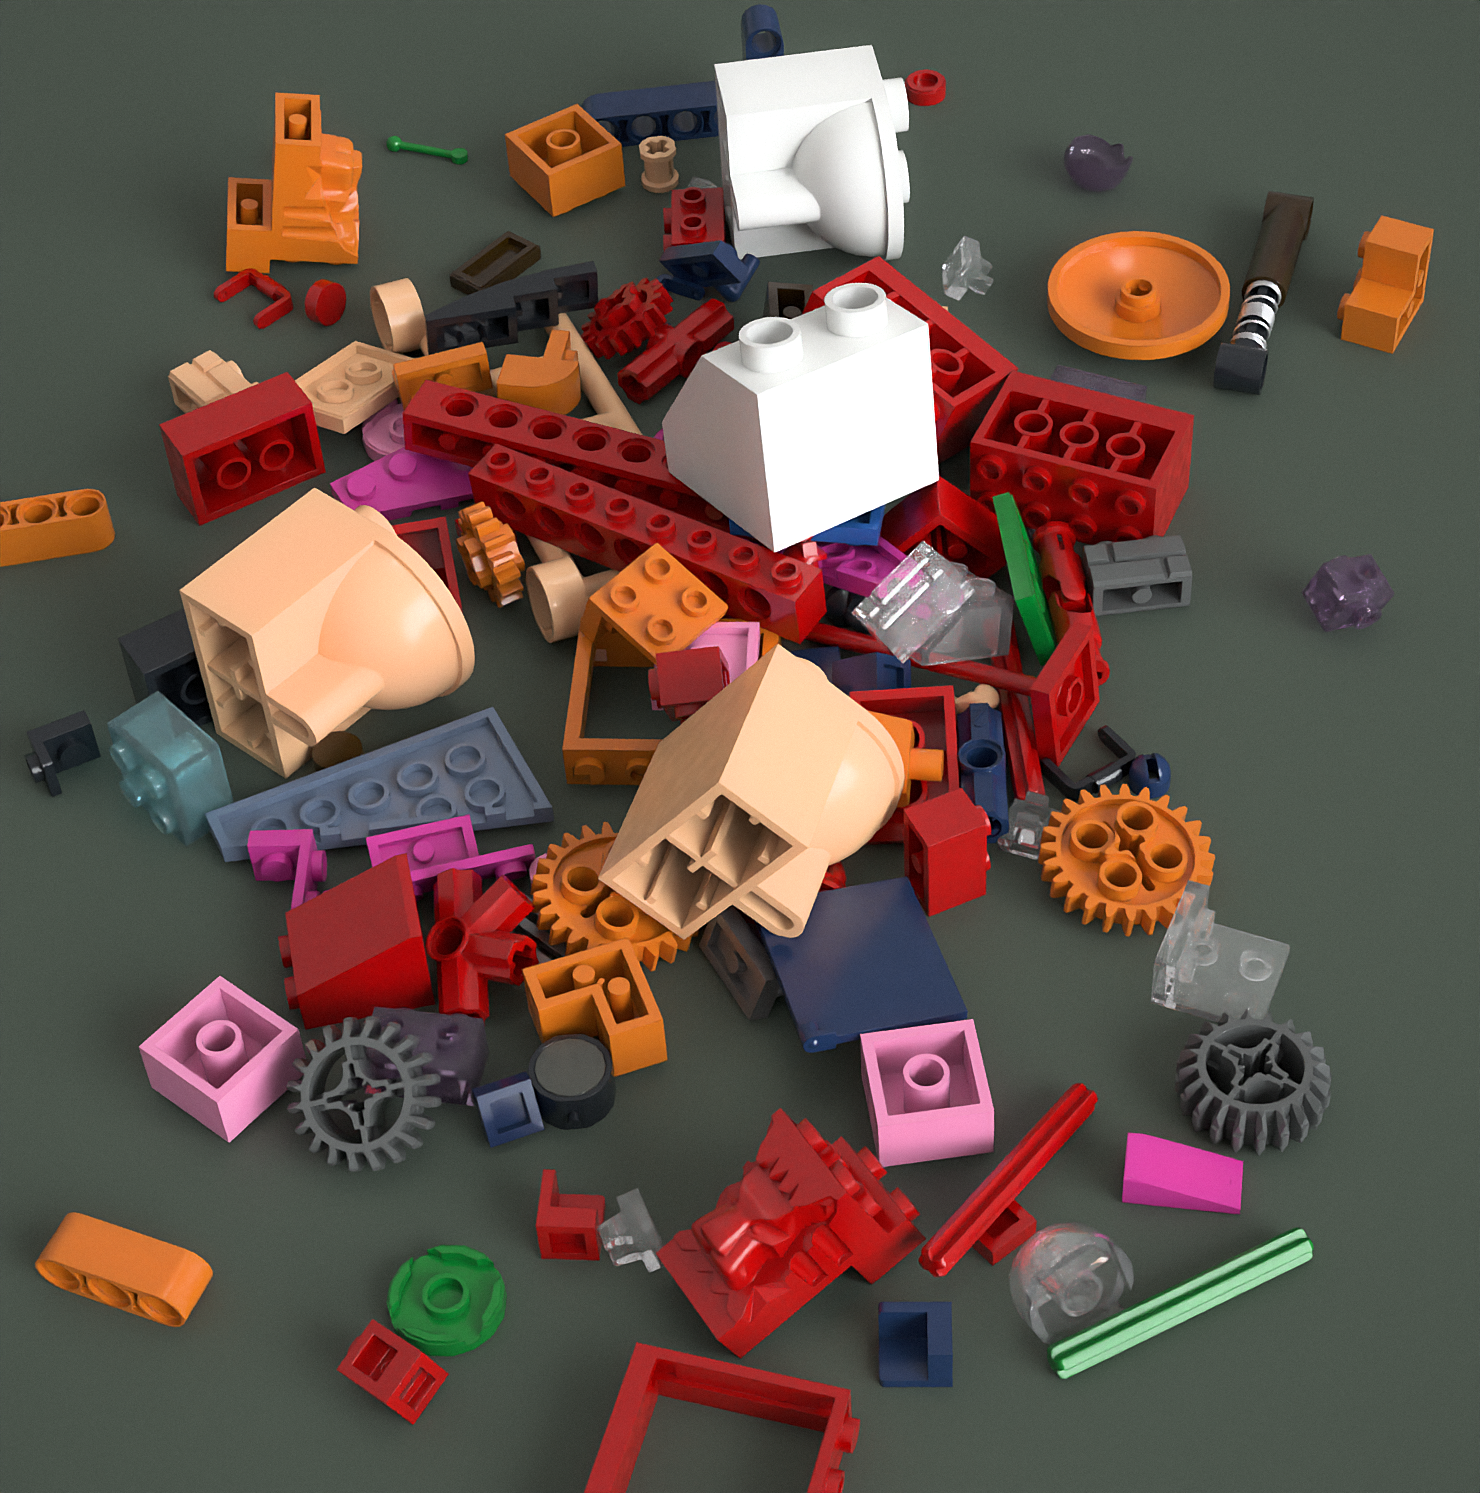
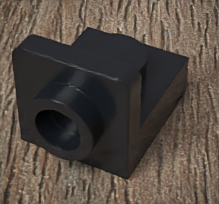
[24,710,101,797]

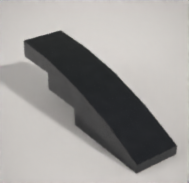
[425,261,599,355]

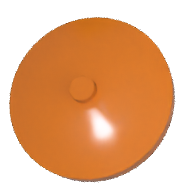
[1047,231,1230,360]

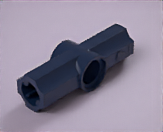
[957,703,1009,844]

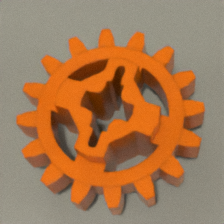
[456,501,525,608]

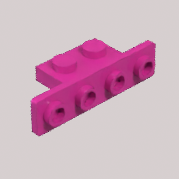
[323,814,535,902]

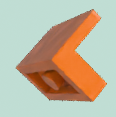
[392,342,493,410]

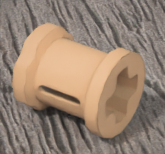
[639,136,679,193]

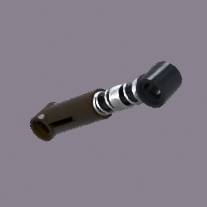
[1213,191,1314,395]

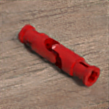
[1032,521,1110,686]

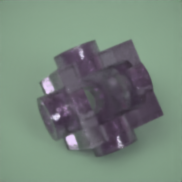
[1301,554,1395,632]

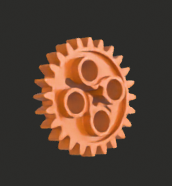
[1038,784,1215,936]
[530,822,700,972]

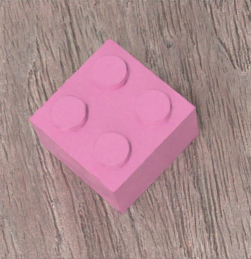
[139,976,306,1143]
[860,1019,994,1167]

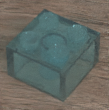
[107,691,234,847]

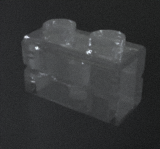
[851,541,975,664]

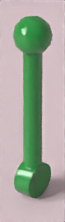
[386,136,468,165]

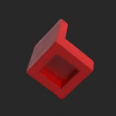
[536,1169,606,1261]

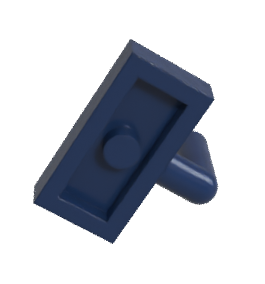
[659,240,760,302]

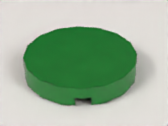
[386,1245,507,1357]

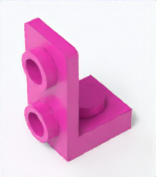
[247,829,327,909]

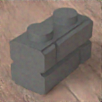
[1082,535,1192,616]

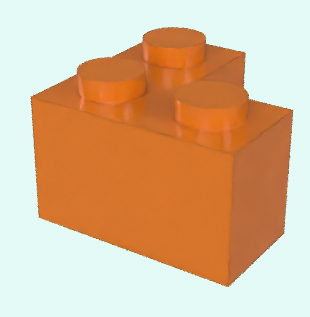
[1337,215,1434,354]
[522,937,668,1077]

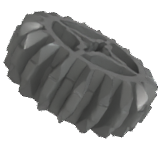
[1174,1009,1332,1156]
[286,1016,442,1172]

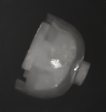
[1009,1221,1134,1345]

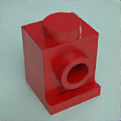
[336,1319,449,1425]

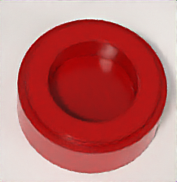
[905,69,946,106]
[305,279,346,326]

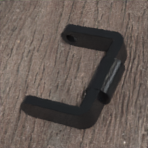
[1039,725,1136,801]

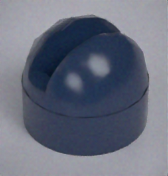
[1128,753,1171,798]

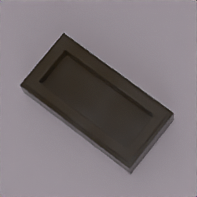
[449,231,541,295]

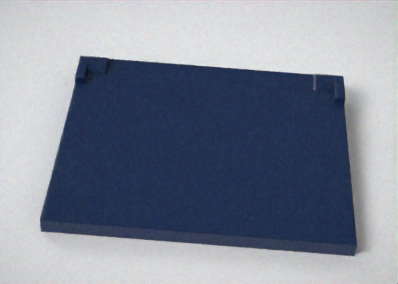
[754,876,968,1053]

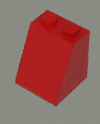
[278,853,435,1030]

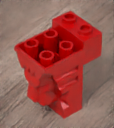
[656,1108,926,1359]

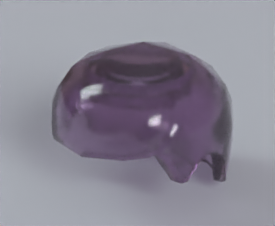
[1064,134,1133,193]

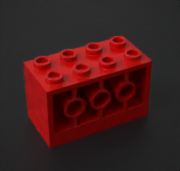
[802,256,1019,465]
[970,370,1194,545]

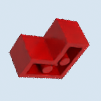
[880,476,1007,587]

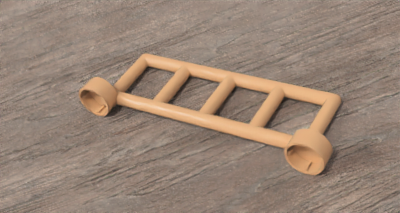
[370,278,642,643]

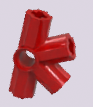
[425,868,539,1032]

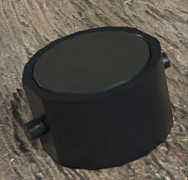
[528,1033,616,1130]

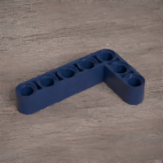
[581,4,784,147]

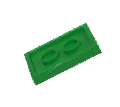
[993,492,1057,666]

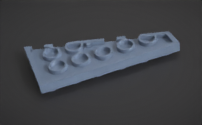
[205,707,554,862]

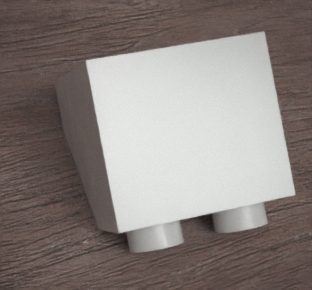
[662,283,939,553]

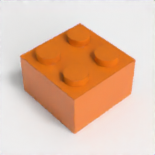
[505,104,626,217]

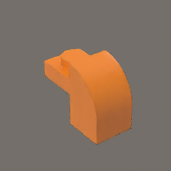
[496,329,581,415]

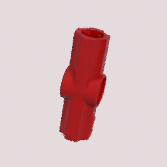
[617,298,734,404]

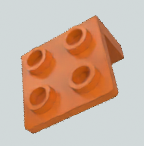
[579,543,728,666]

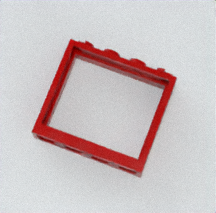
[584,1342,860,1493]

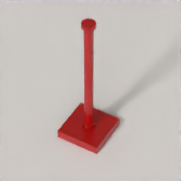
[790,622,1100,767]

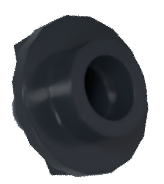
[825,586,889,638]

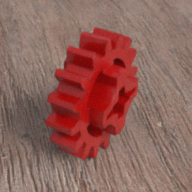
[580,277,673,359]

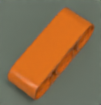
[0,489,115,567]
[35,1212,213,1327]

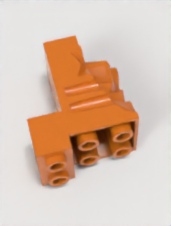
[226,92,362,274]

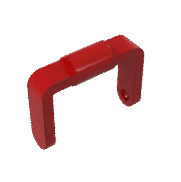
[214,268,293,329]

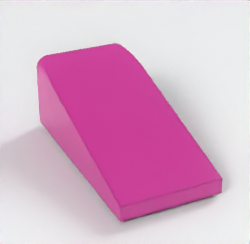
[1122,1132,1243,1215]

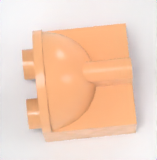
[179,488,475,779]
[598,644,905,940]

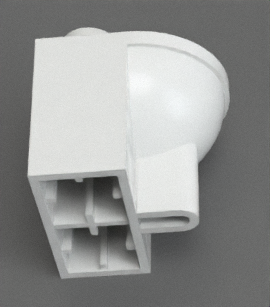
[714,45,910,260]

